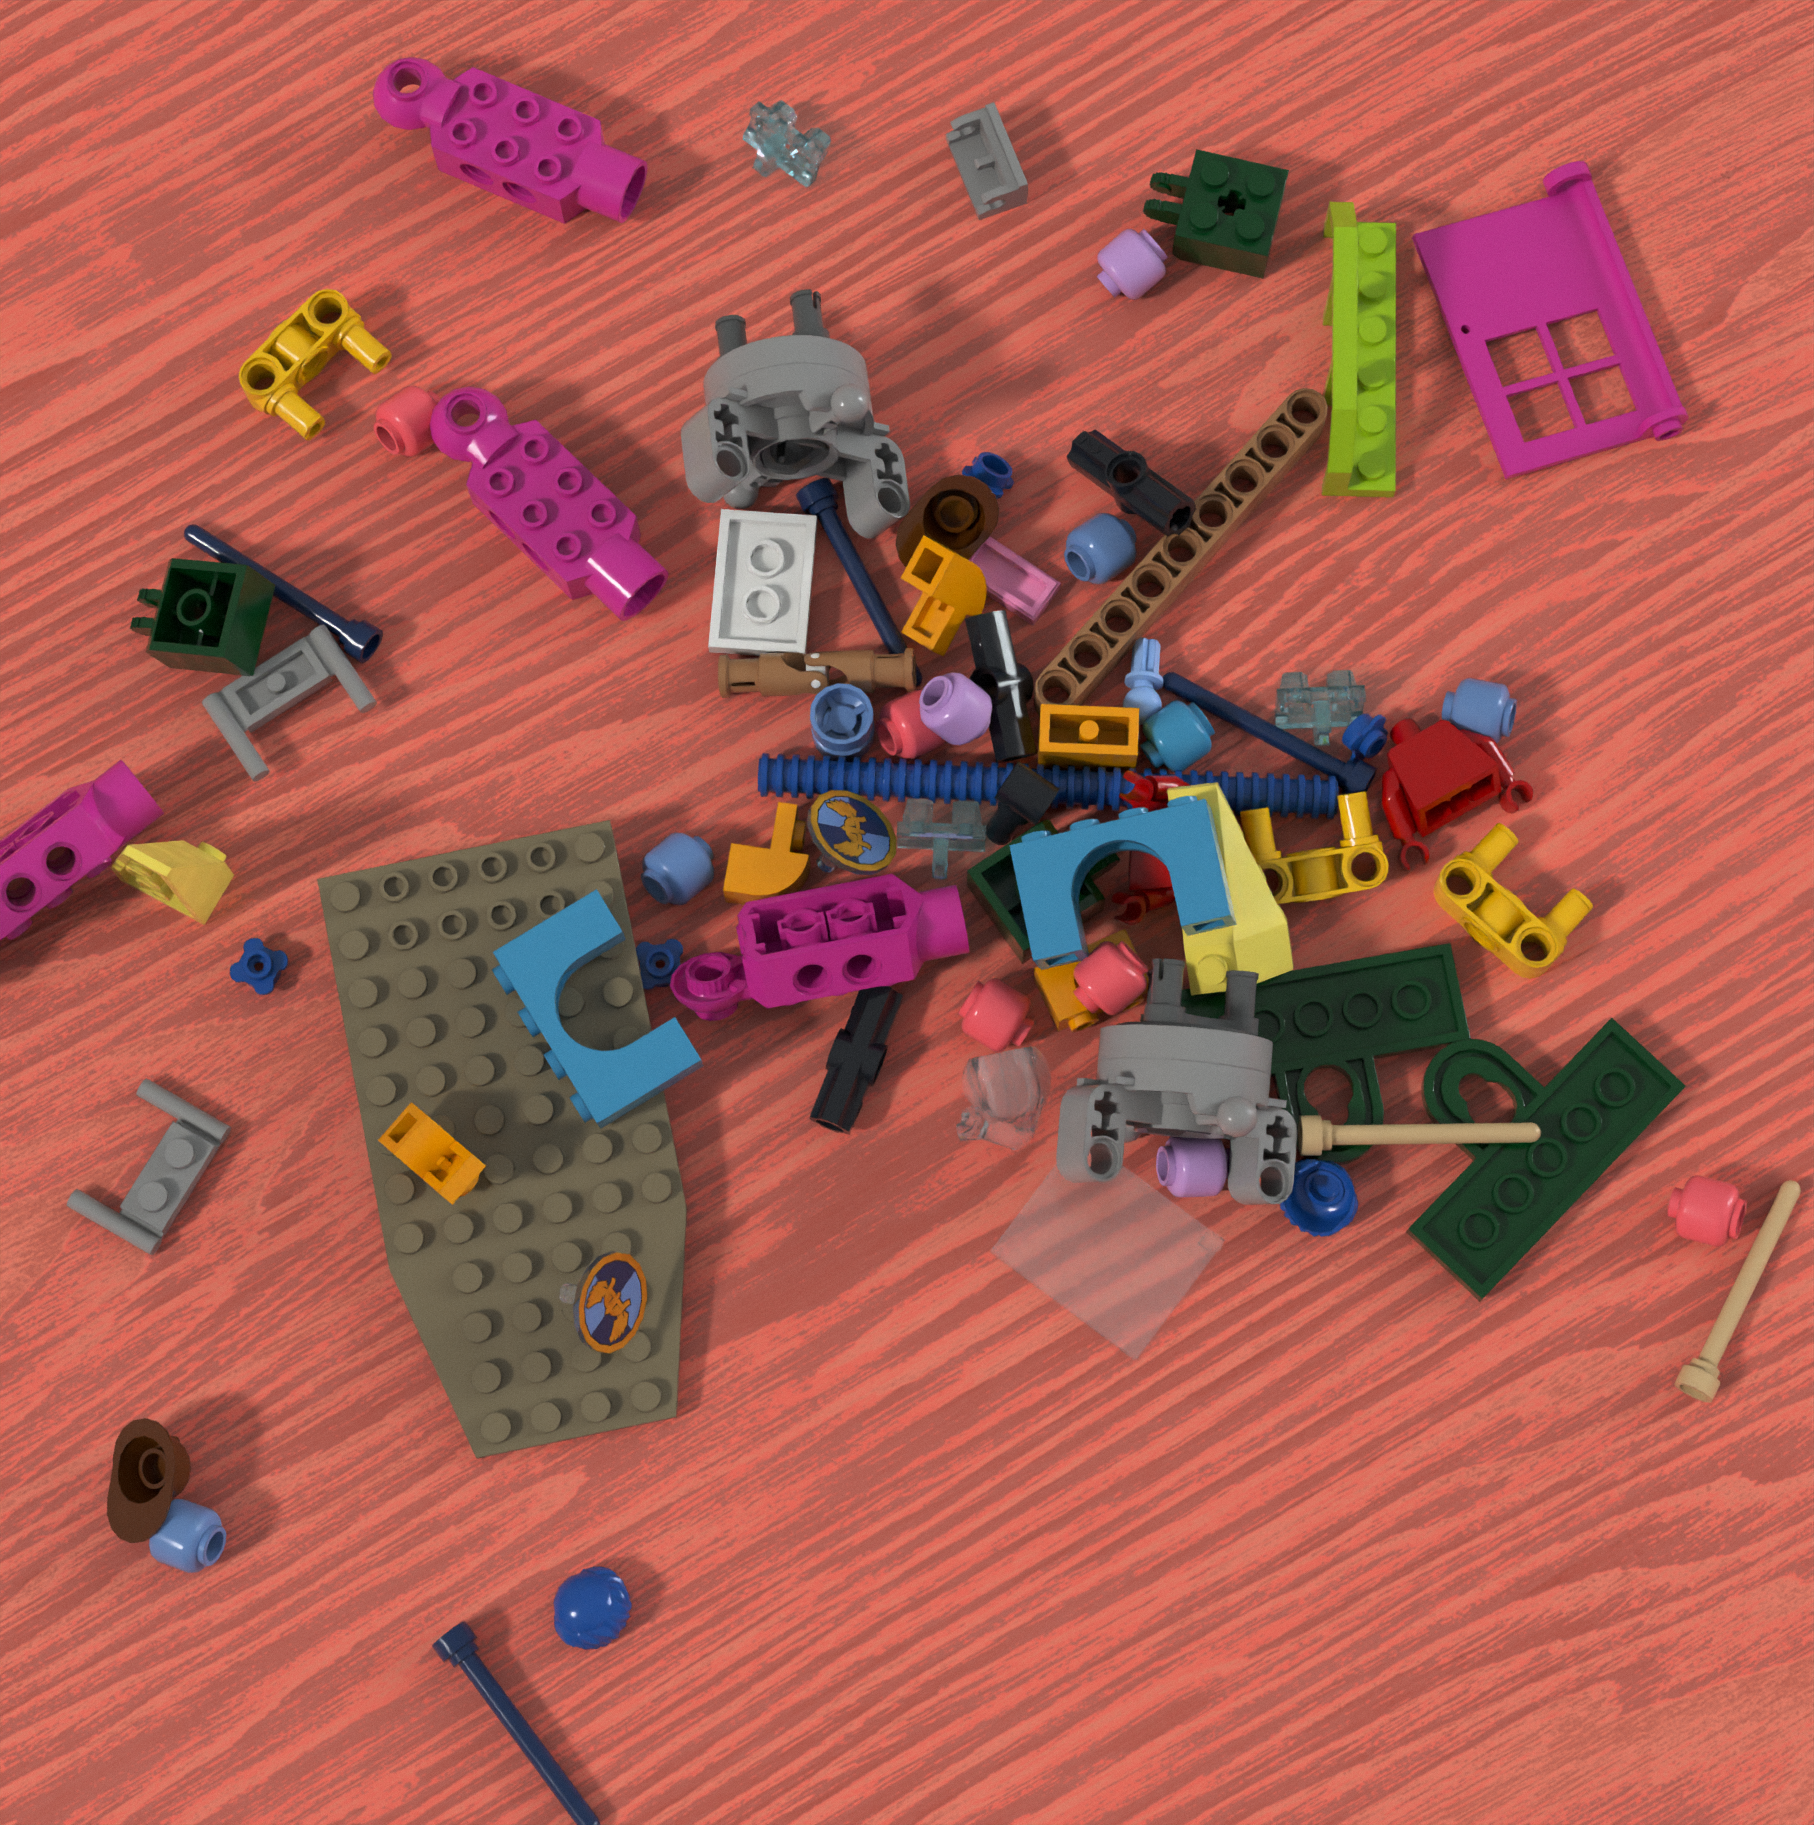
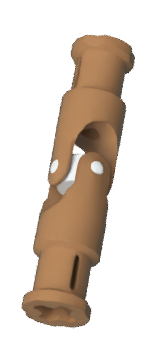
[718,648,917,698]

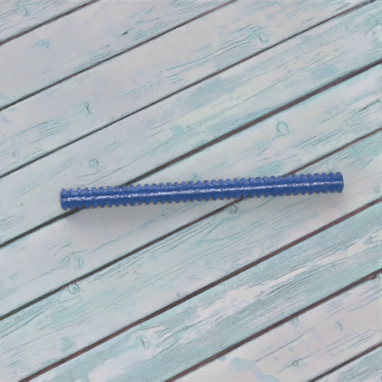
[758,753,1339,820]

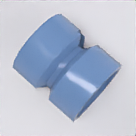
[810,683,875,761]

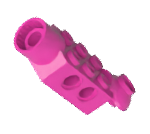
[373,57,647,224]
[429,386,668,621]
[0,760,164,946]
[670,874,969,1021]

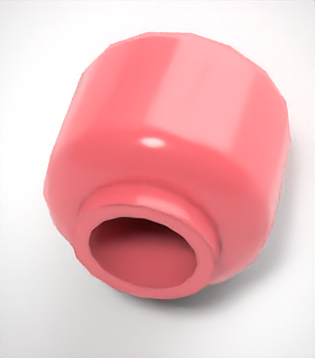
[373,386,440,457]
[876,689,946,761]
[1073,941,1149,1015]
[958,978,1034,1052]
[1668,1175,1747,1247]

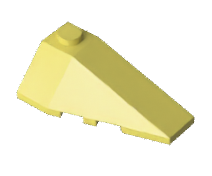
[1167,782,1294,995]
[111,840,234,925]

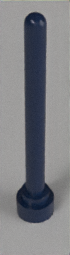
[796,478,923,687]
[184,524,383,663]
[1163,672,1378,795]
[432,1621,600,1825]

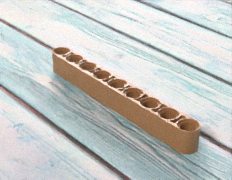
[1034,388,1328,716]

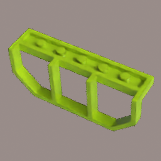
[1322,202,1396,497]

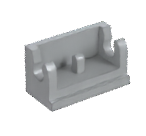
[946,102,1028,220]

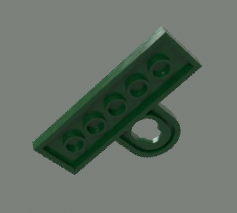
[1181,943,1471,1165]
[1406,1018,1686,1302]

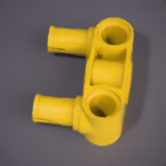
[239,289,392,441]
[1240,791,1389,904]
[1433,823,1593,979]

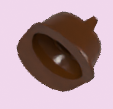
[895,474,999,567]
[107,1418,191,1543]

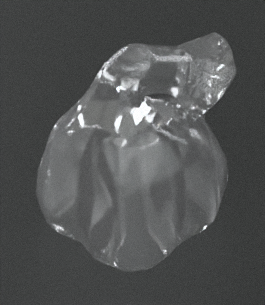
[956,1046,1051,1150]

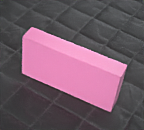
[969,537,1061,626]

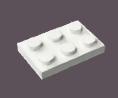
[708,509,818,656]

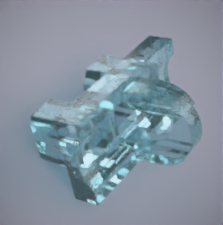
[742,100,831,188]
[1274,670,1366,746]
[897,798,986,880]

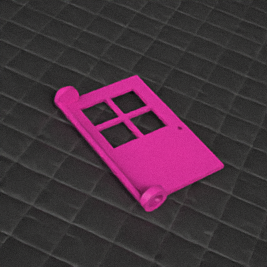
[1412,161,1689,479]

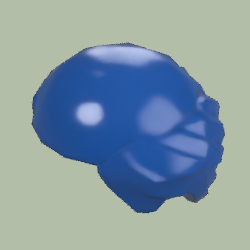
[1280,1159,1358,1237]
[553,1566,632,1650]

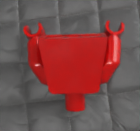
[1382,718,1534,871]
[1112,770,1189,925]

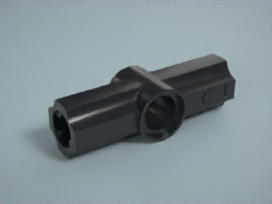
[1067,429,1197,537]
[965,610,1037,763]
[810,986,903,1135]

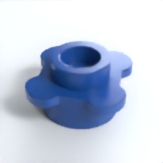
[962,452,1014,499]
[1342,714,1388,763]
[230,938,288,995]
[636,939,684,990]

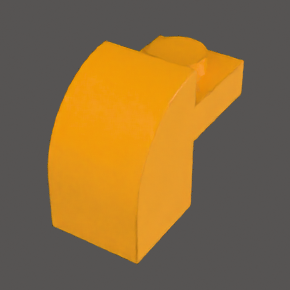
[901,535,987,657]
[723,802,811,905]
[378,1102,486,1205]

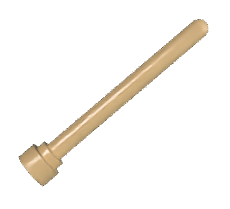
[1298,1115,1541,1156]
[1674,1180,1801,1403]

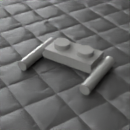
[202,625,377,782]
[67,1078,231,1255]

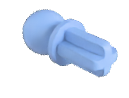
[1123,638,1164,725]

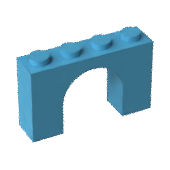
[1009,796,1237,970]
[491,889,704,1129]

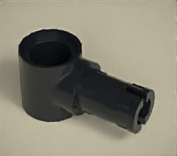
[985,761,1060,845]

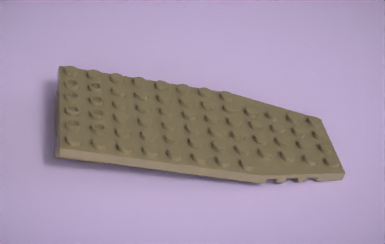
[317,820,688,1459]

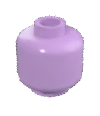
[1096,229,1168,300]
[919,672,992,746]
[1156,1137,1230,1197]

